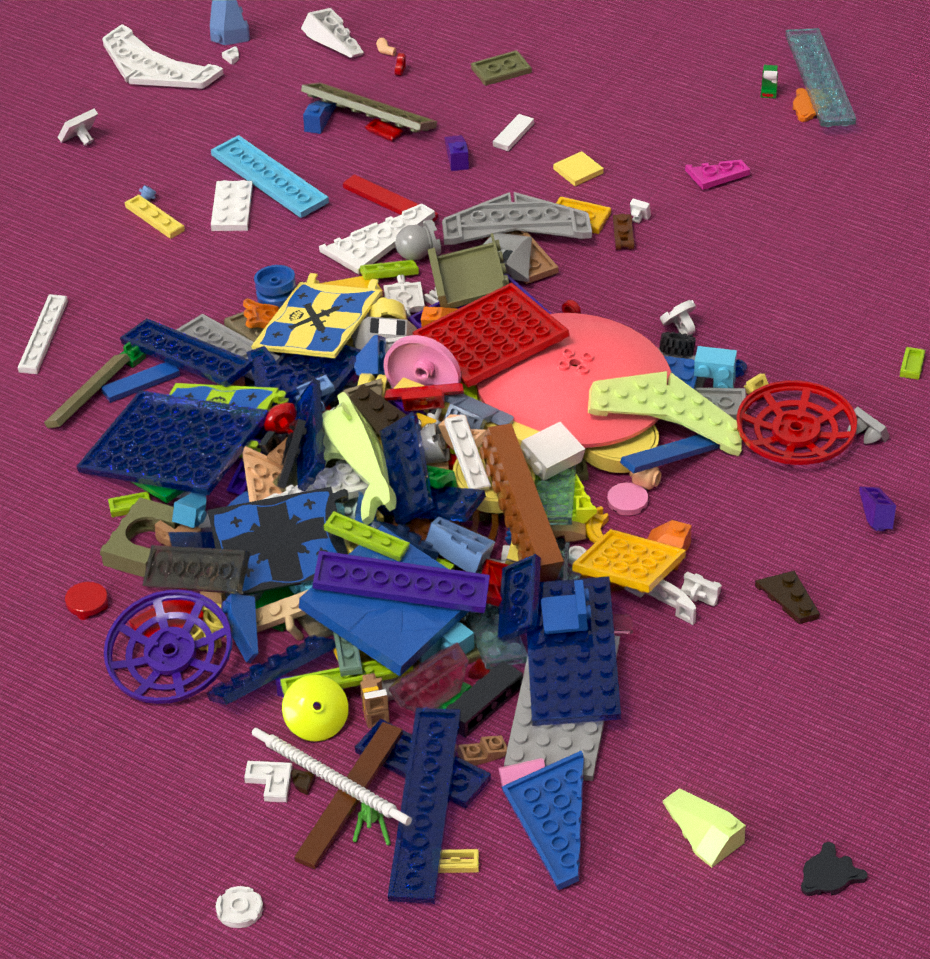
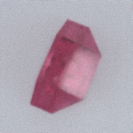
[388,642,469,715]

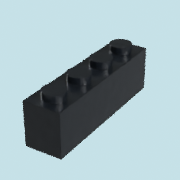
[445,661,523,738]

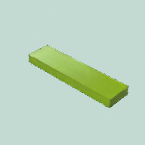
[324,511,410,562]

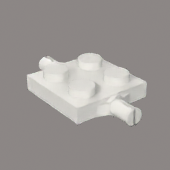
[383,274,425,318]

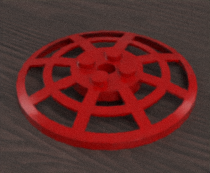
[736,380,857,465]

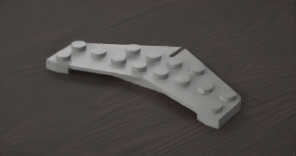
[442,192,592,245]

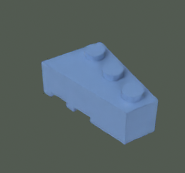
[426,517,495,573]

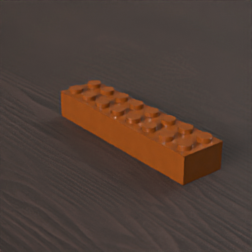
[480,423,564,588]

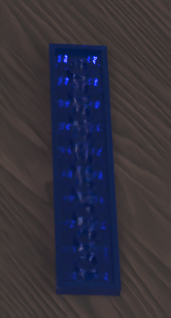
[388,708,461,904]

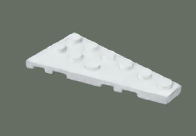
[319,204,435,274]

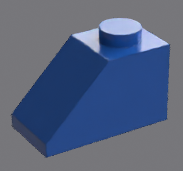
[354,335,386,377]

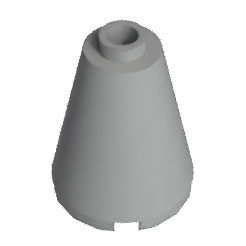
[391,422,450,466]

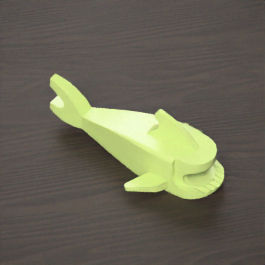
[317,392,396,525]

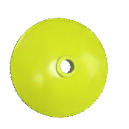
[282,675,348,742]

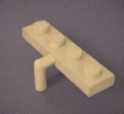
[256,590,308,641]

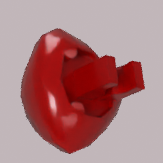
[264,402,297,434]

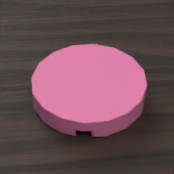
[607,482,648,516]

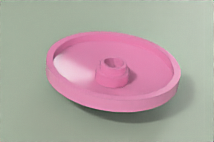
[384,335,461,388]

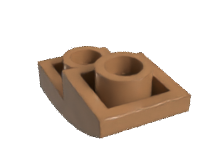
[548,520,586,542]
[457,735,507,767]

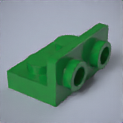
[408,465,457,491]

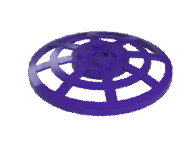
[104,590,232,704]

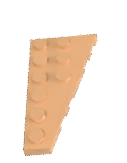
[242,446,283,502]

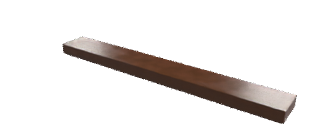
[294,722,403,869]

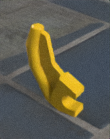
[585,506,609,544]

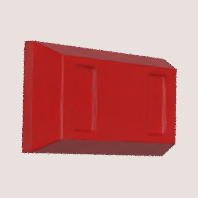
[365,118,403,142]

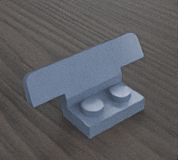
[444,394,514,430]

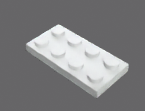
[211,180,253,231]

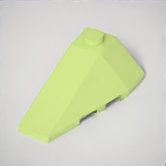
[663,788,746,868]

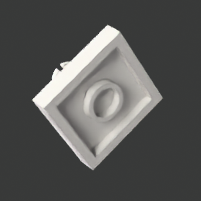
[58,108,98,146]

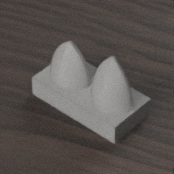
[847,406,890,444]

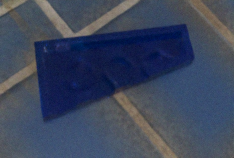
[246,346,300,405]

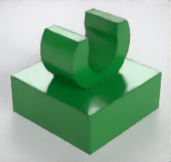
[119,342,146,368]

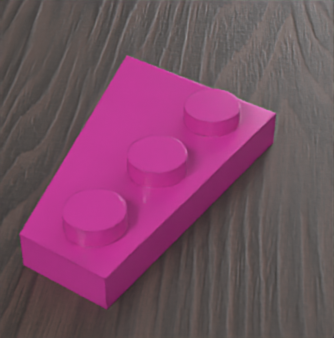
[685,160,750,190]

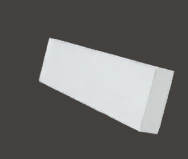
[444,415,491,493]

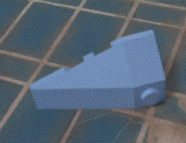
[210,0,250,45]

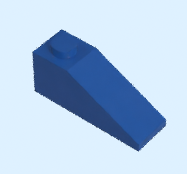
[303,99,336,134]
[221,593,258,663]

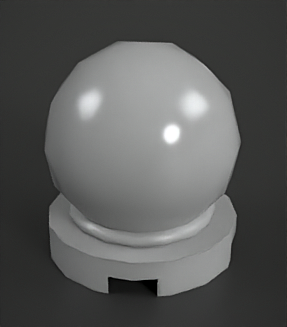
[395,219,441,261]

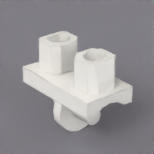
[681,572,722,606]

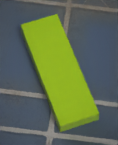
[360,260,419,280]

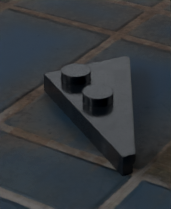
[276,419,307,489]

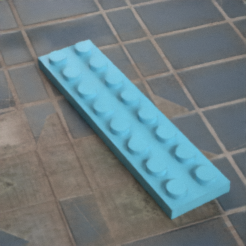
[211,135,329,218]

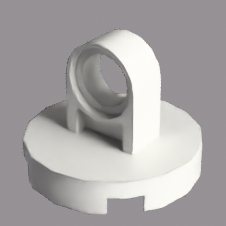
[659,300,696,335]

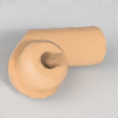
[376,38,396,56]

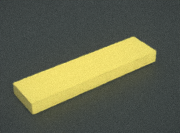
[125,195,185,239]

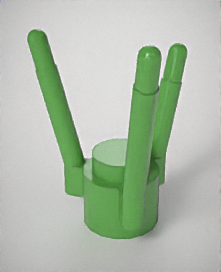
[353,803,390,845]

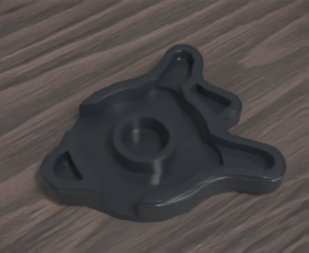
[801,842,867,896]

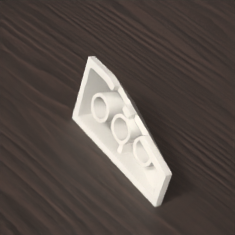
[301,8,364,58]

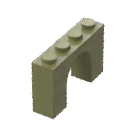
[100,497,181,578]

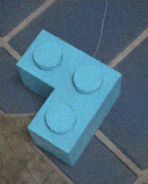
[694,346,737,388]

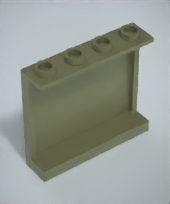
[427,233,509,308]

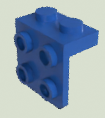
[541,580,591,634]

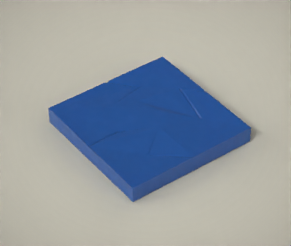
[299,525,469,676]

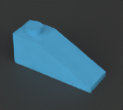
[172,486,207,528]

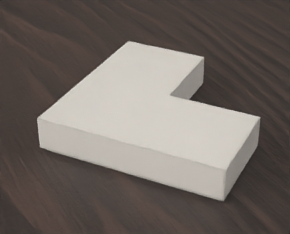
[245,761,293,802]

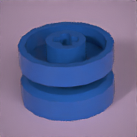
[254,265,296,309]

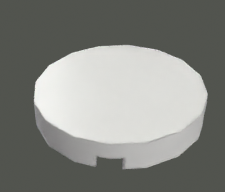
[216,886,263,928]

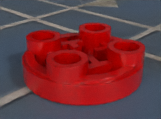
[65,582,108,620]

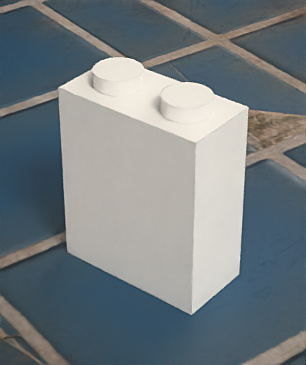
[520,422,585,481]

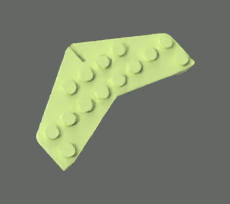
[588,371,742,456]

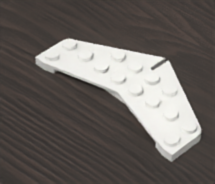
[103,25,224,89]

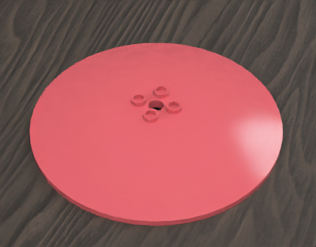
[476,313,671,448]

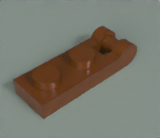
[613,214,634,250]

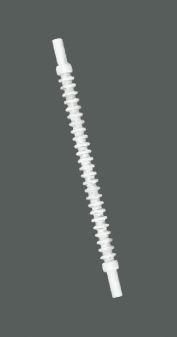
[252,728,412,826]

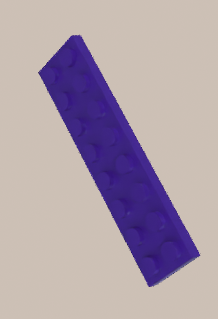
[312,550,490,613]

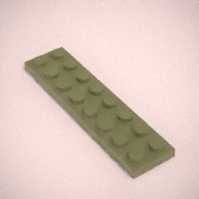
[301,82,437,132]

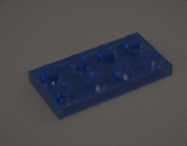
[498,554,541,642]

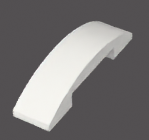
[624,580,696,625]

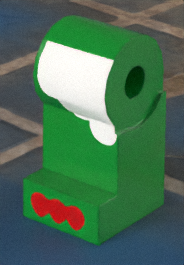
[760,64,778,99]

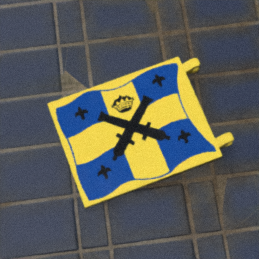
[251,273,382,358]

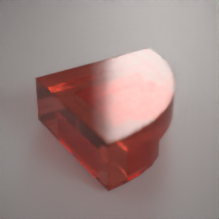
[468,658,497,679]

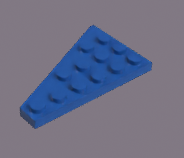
[502,751,584,890]

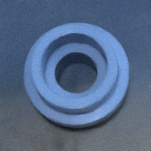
[139,185,156,201]

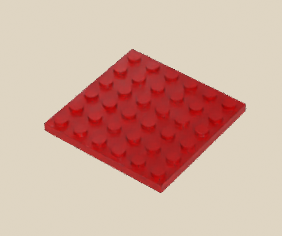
[412,282,570,388]

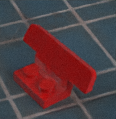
[384,383,464,412]

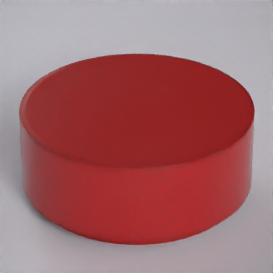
[562,300,581,314]

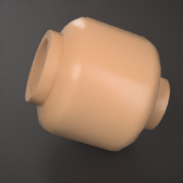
[630,466,661,490]

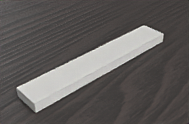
[18,295,68,374]

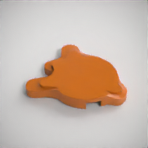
[793,88,838,122]
[243,298,279,329]

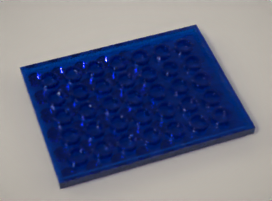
[76,390,269,495]

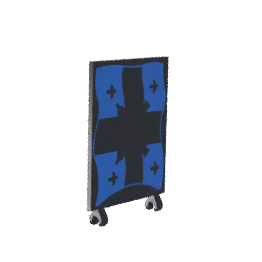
[208,487,349,599]

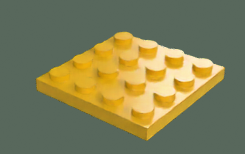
[572,529,686,593]

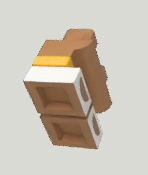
[360,673,389,729]

